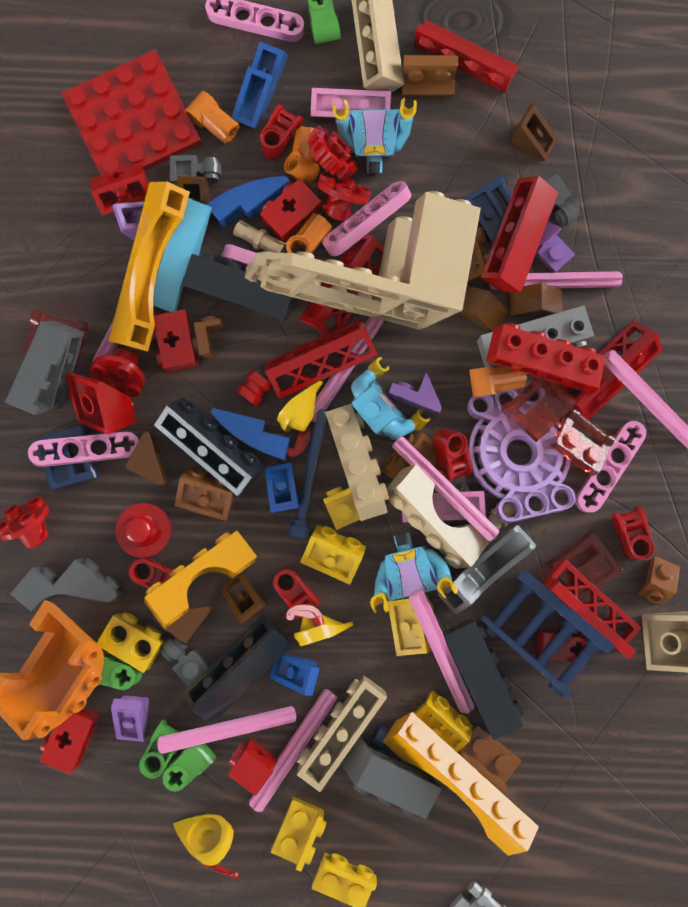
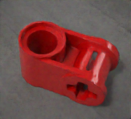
[260,104,304,160]
[432,428,473,483]
[612,506,655,560]
[129,558,175,589]
[273,568,322,621]
[535,630,587,662]

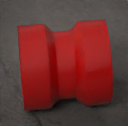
[235,369,273,407]

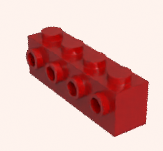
[481,176,558,292]
[486,323,606,392]

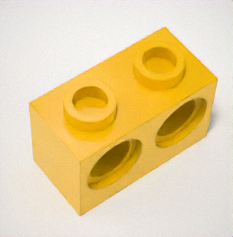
[97,612,166,673]

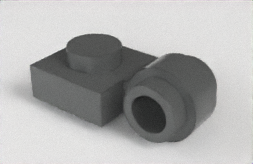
[170,155,222,185]
[546,174,581,226]
[160,636,209,687]

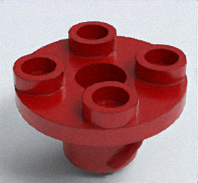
[317,173,372,221]
[90,348,145,397]
[0,496,49,548]
[116,503,172,558]

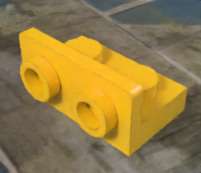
[323,486,360,530]
[300,525,366,585]
[388,594,433,656]
[414,691,474,753]
[271,797,327,872]
[312,853,377,907]

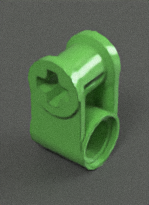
[308,0,341,45]
[98,651,143,690]
[139,719,179,779]
[163,744,217,792]

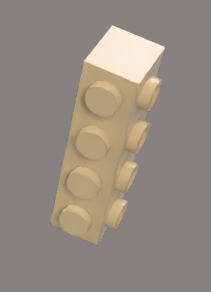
[352,0,404,92]
[325,404,389,521]
[297,675,387,792]

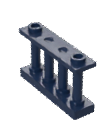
[481,569,615,698]

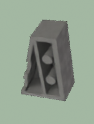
[5,321,84,415]
[340,736,442,819]

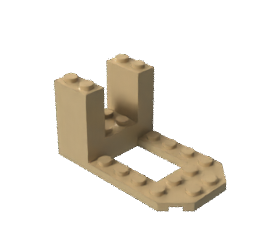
[245,191,481,330]

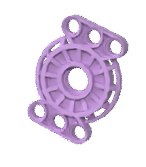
[467,381,575,523]

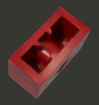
[90,162,149,216]
[260,178,322,243]
[152,309,200,373]
[39,708,100,775]
[228,737,278,796]

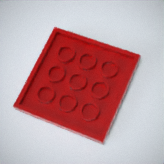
[61,49,202,175]

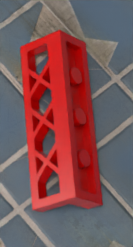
[414,20,519,93]
[299,234,384,335]
[265,319,378,399]
[557,320,663,422]
[541,558,642,659]

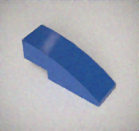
[231,42,288,129]
[206,176,289,230]
[211,408,291,461]

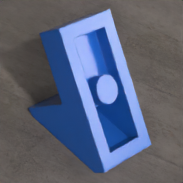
[265,463,299,513]
[269,653,320,696]

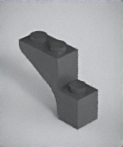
[437,524,537,615]
[10,558,124,612]

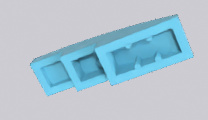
[153,198,212,312]

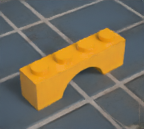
[144,531,257,629]

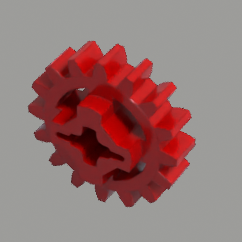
[307,125,358,181]

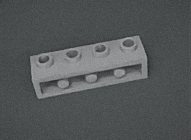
[477,305,594,368]

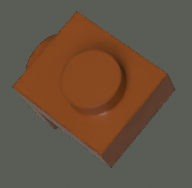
[192,316,225,360]
[638,556,680,604]

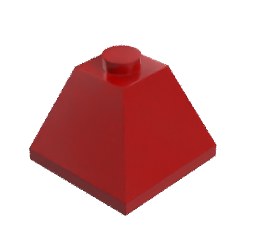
[65,372,136,435]

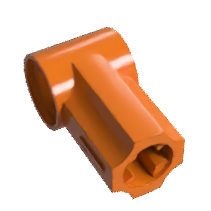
[184,91,240,144]
[284,126,319,185]
[286,213,332,254]
[469,366,527,397]

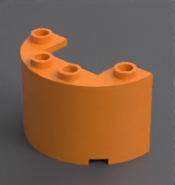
[0,600,104,740]

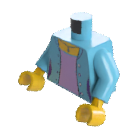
[332,98,417,173]
[351,357,431,440]
[370,532,458,613]

